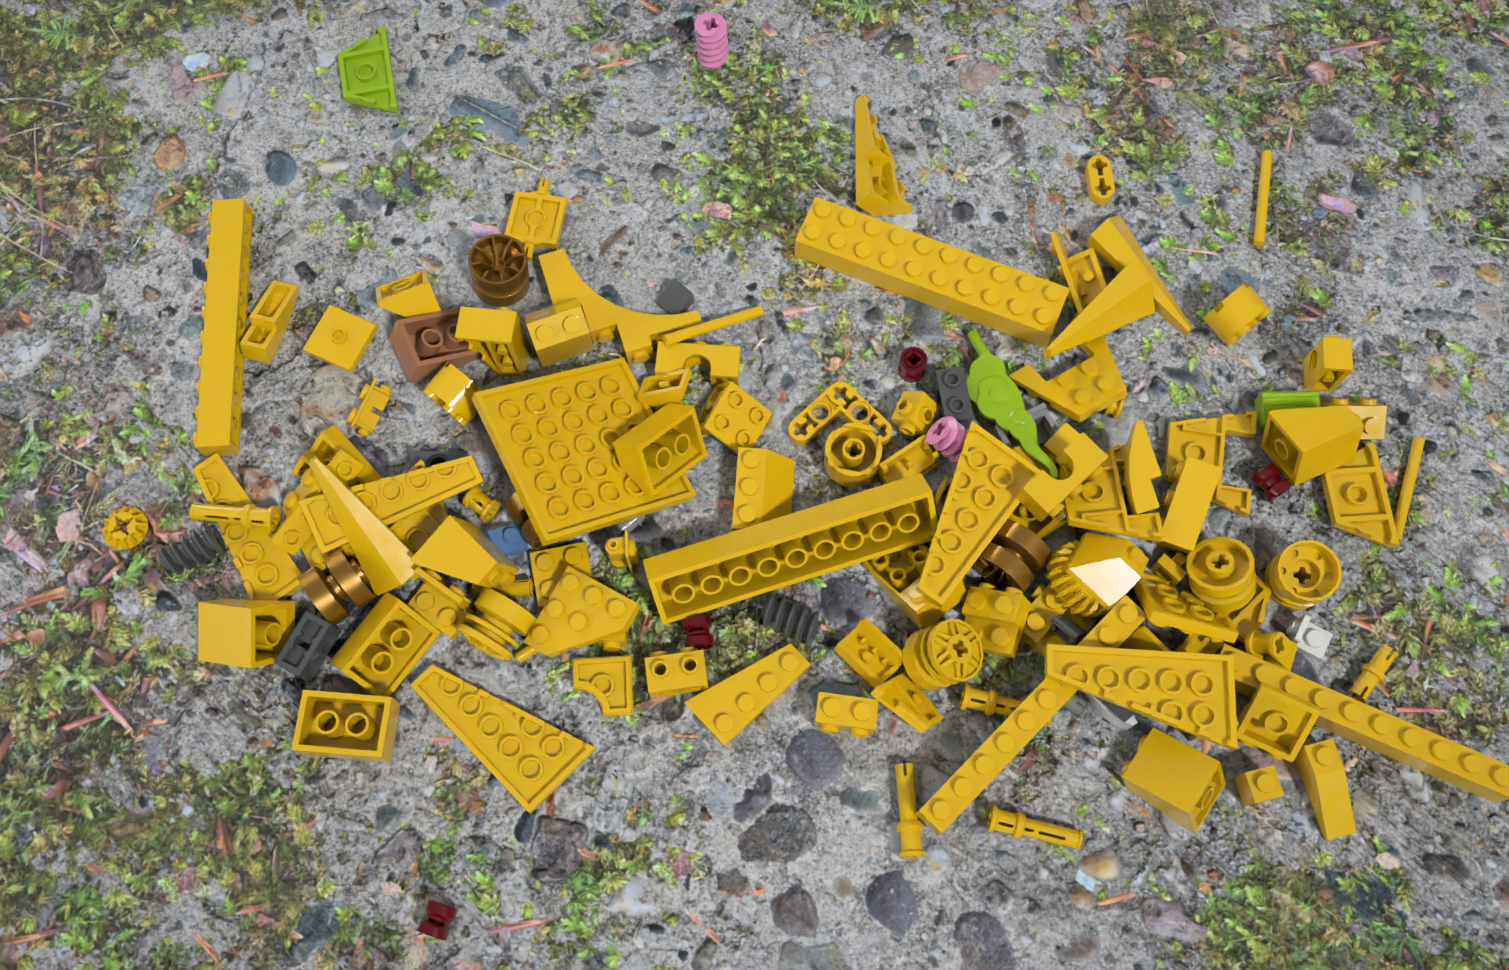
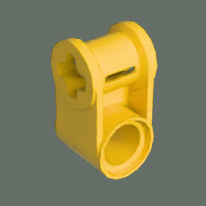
[1245,629,1298,672]

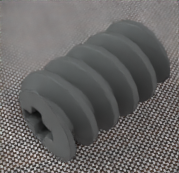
[157,524,227,578]
[757,591,823,648]

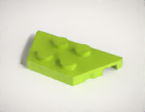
[337,26,399,113]

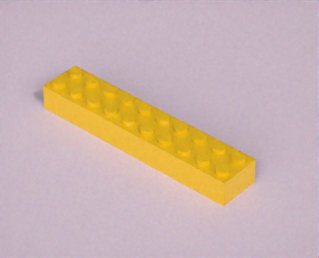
[795,197,1070,348]
[643,473,938,625]

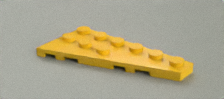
[1045,644,1238,750]

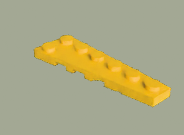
[193,452,302,600]
[298,455,485,554]

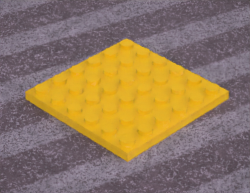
[471,357,697,546]

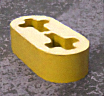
[1085,155,1115,205]

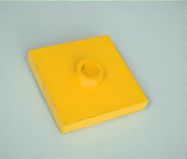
[302,305,379,373]

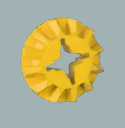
[100,505,148,550]

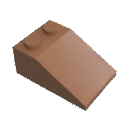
[389,305,483,383]

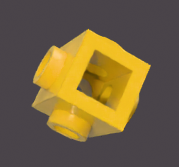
[890,391,940,436]

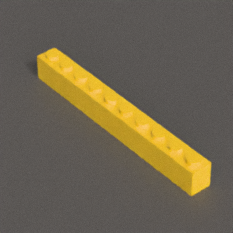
[193,198,253,457]
[915,595,1147,836]
[1215,644,1509,803]

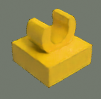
[1149,551,1187,587]

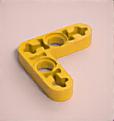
[788,382,892,446]

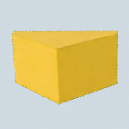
[637,368,692,409]

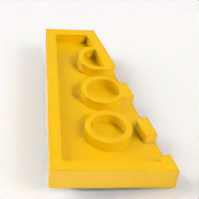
[684,643,811,747]

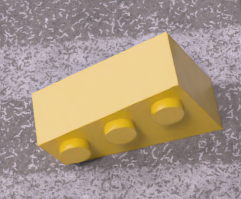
[455,306,531,377]

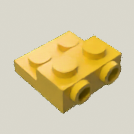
[961,582,1031,659]
[1021,582,1095,658]
[1237,681,1321,763]

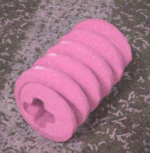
[694,12,729,69]
[926,416,968,465]

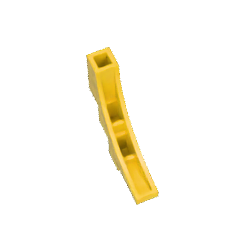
[538,248,702,364]

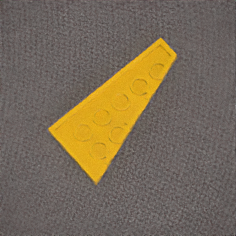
[916,421,1041,608]
[410,665,597,814]

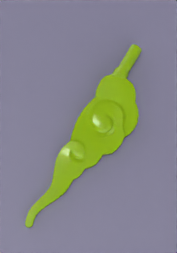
[966,330,1058,479]

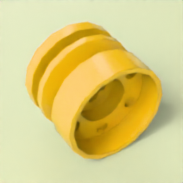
[1264,540,1342,610]
[457,587,537,662]
[902,618,984,691]

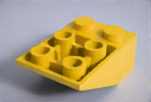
[862,543,967,629]

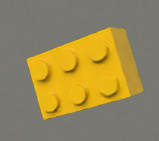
[1150,456,1223,555]
[291,690,401,763]

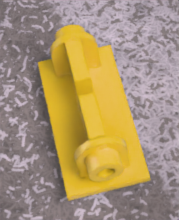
[346,378,391,438]
[605,529,639,574]

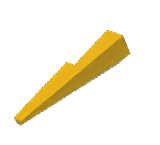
[855,94,914,216]
[1086,215,1193,336]
[1042,261,1155,359]
[292,424,396,525]
[308,455,422,596]

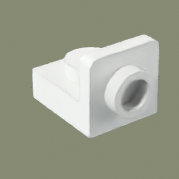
[1285,614,1333,662]

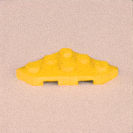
[524,566,642,658]
[1133,571,1239,643]

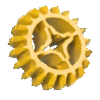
[1046,540,1110,619]

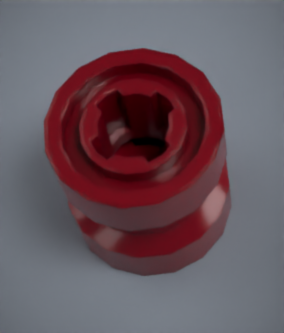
[898,347,928,383]
[1250,463,1292,503]
[682,615,715,650]
[417,900,458,941]

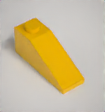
[1295,738,1356,841]

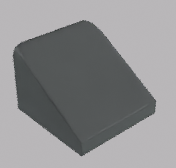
[656,278,694,315]
[1050,614,1087,646]

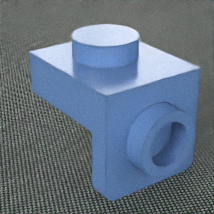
[485,523,529,557]

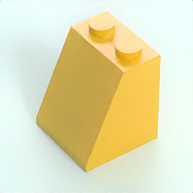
[524,298,594,367]
[1261,405,1365,487]
[410,515,520,591]
[198,599,295,668]
[1121,727,1226,835]

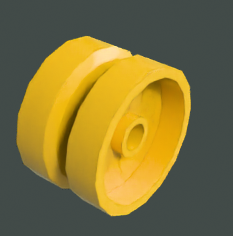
[1186,536,1256,613]

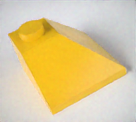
[375,268,441,318]
[1065,532,1149,611]

